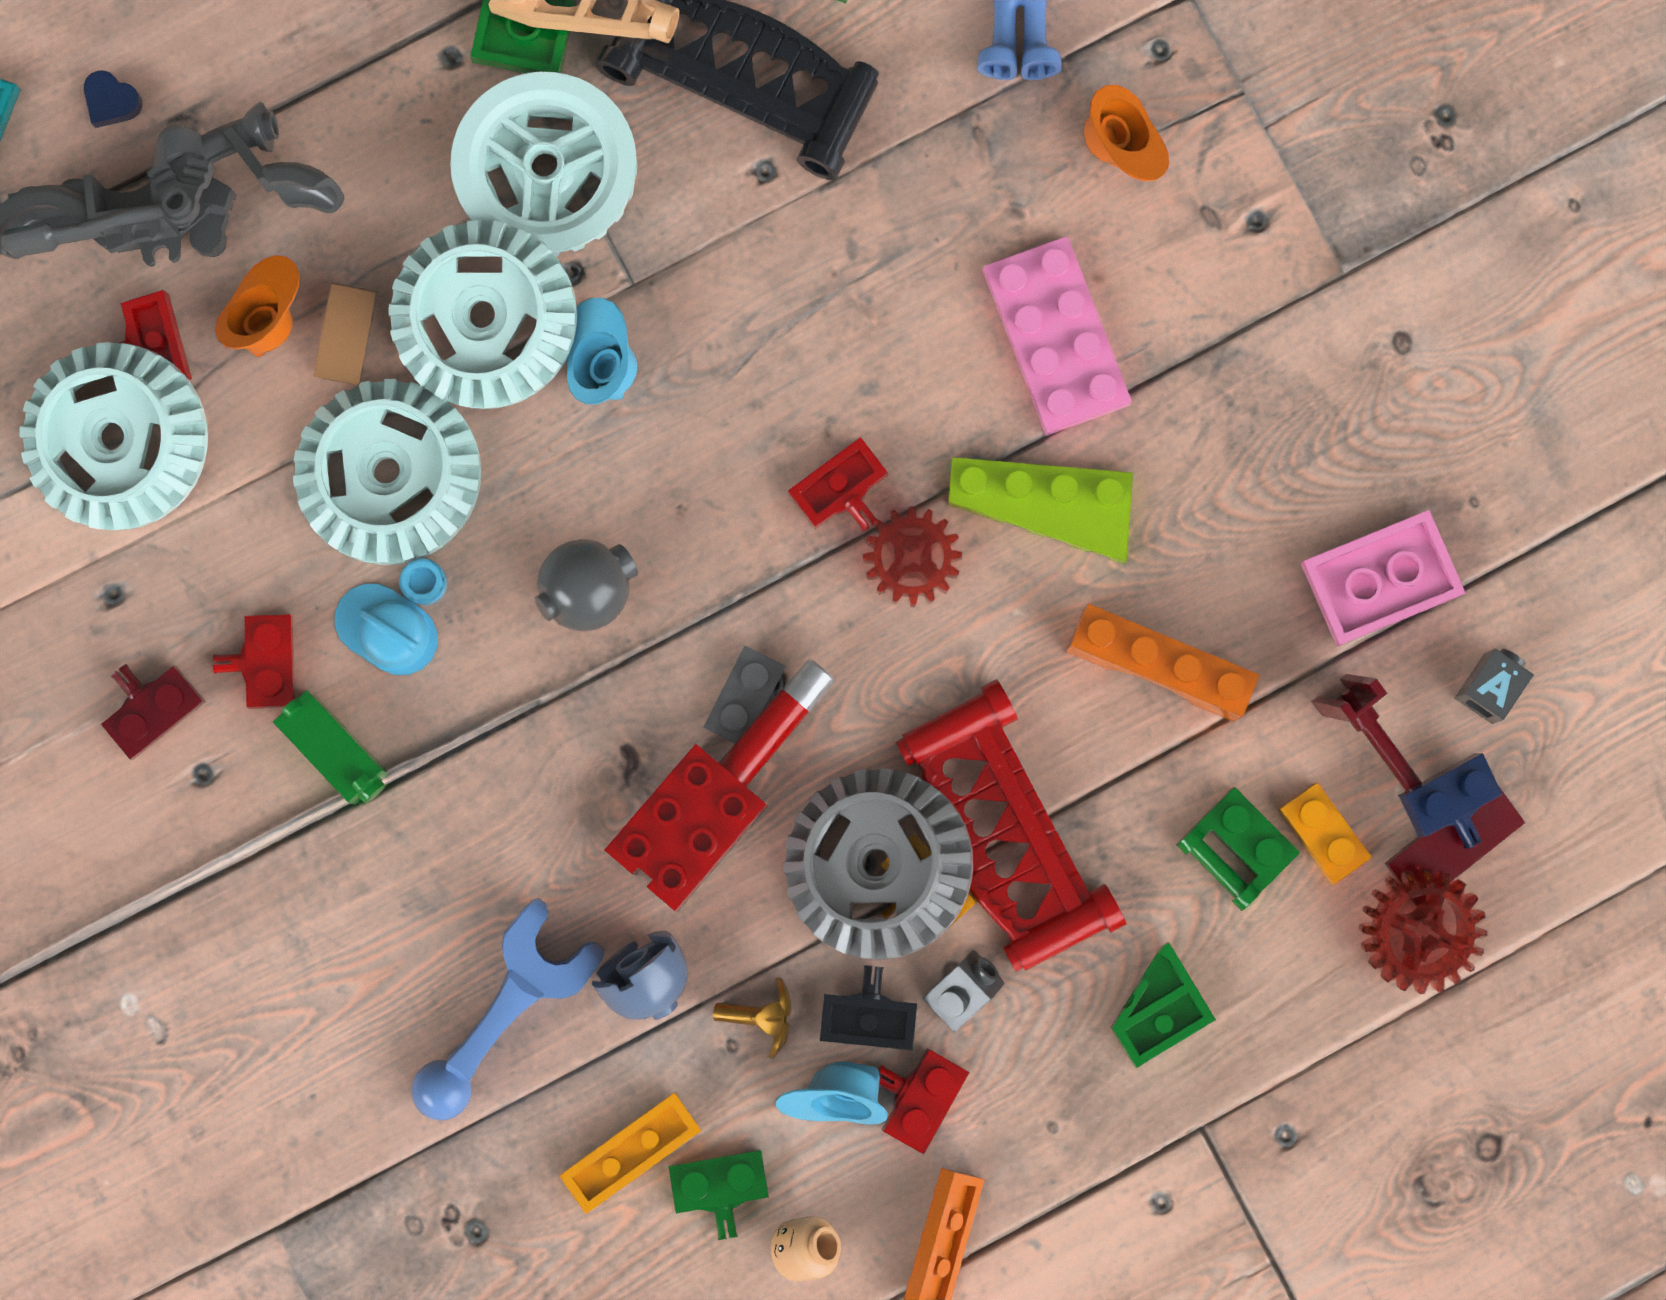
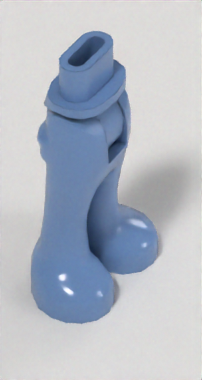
[977,0,1062,80]

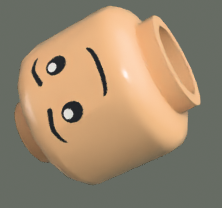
[771,1216,841,1282]

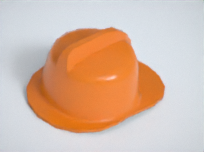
[1083,85,1169,182]
[215,255,300,358]

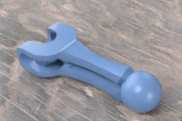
[411,898,605,1121]

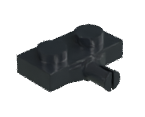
[820,965,917,1050]

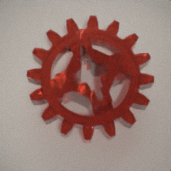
[862,506,962,608]

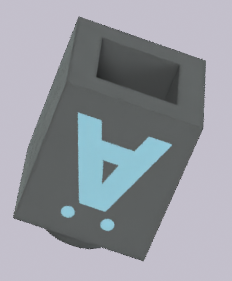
[1454,648,1534,724]

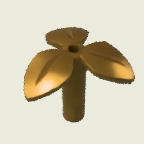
[713,977,791,1059]

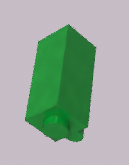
[273,690,390,805]

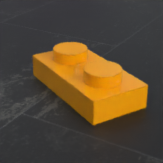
[1278,782,1372,885]

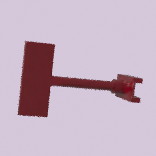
[1311,674,1525,907]

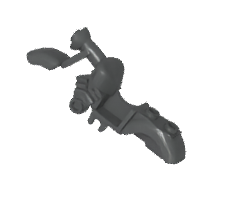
[0,102,345,267]

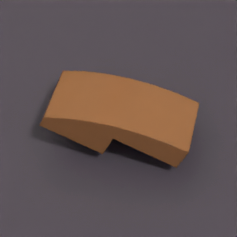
[314,282,377,385]

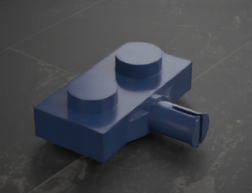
[1398,753,1503,849]

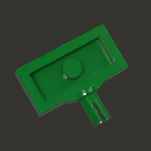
[668,1150,769,1240]

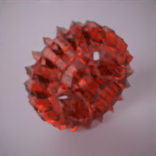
[1359,867,1488,994]

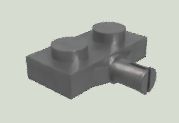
[703,646,786,743]

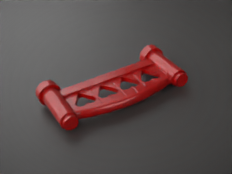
[895,679,1127,972]

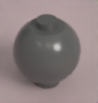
[535,539,638,631]

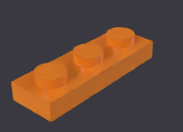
[904,1168,985,1300]

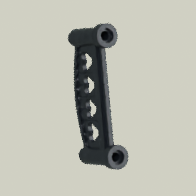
[595,0,879,180]

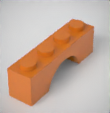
[1066,603,1260,722]

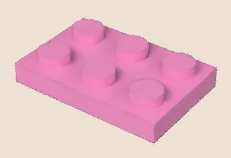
[1300,510,1466,647]

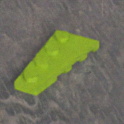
[948,457,1133,565]

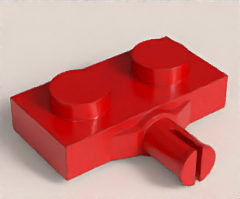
[119,290,192,380]
[788,437,888,532]
[213,614,295,709]
[878,1048,970,1155]

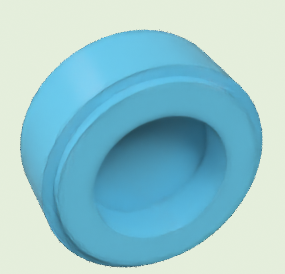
[399,558,447,606]

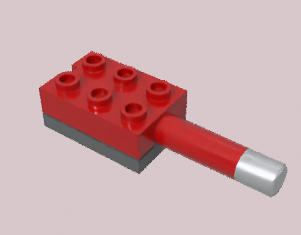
[604,659,835,911]

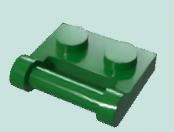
[1176,787,1300,911]

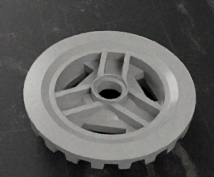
[783,768,973,960]

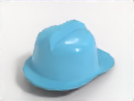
[566,298,638,405]
[335,584,438,675]
[776,1062,888,1125]

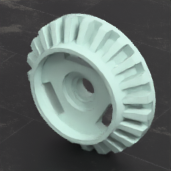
[450,72,638,256]
[389,220,577,409]
[19,342,208,530]
[293,379,481,565]

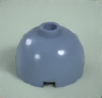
[592,931,688,1020]

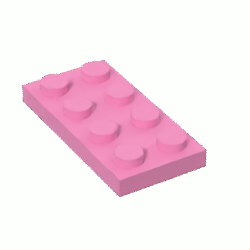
[982,236,1132,436]

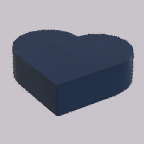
[84,70,142,128]

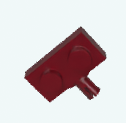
[101,664,206,760]

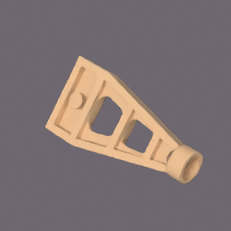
[488,0,679,43]

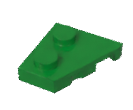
[1110,942,1216,1068]

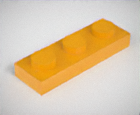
[559,1092,702,1214]

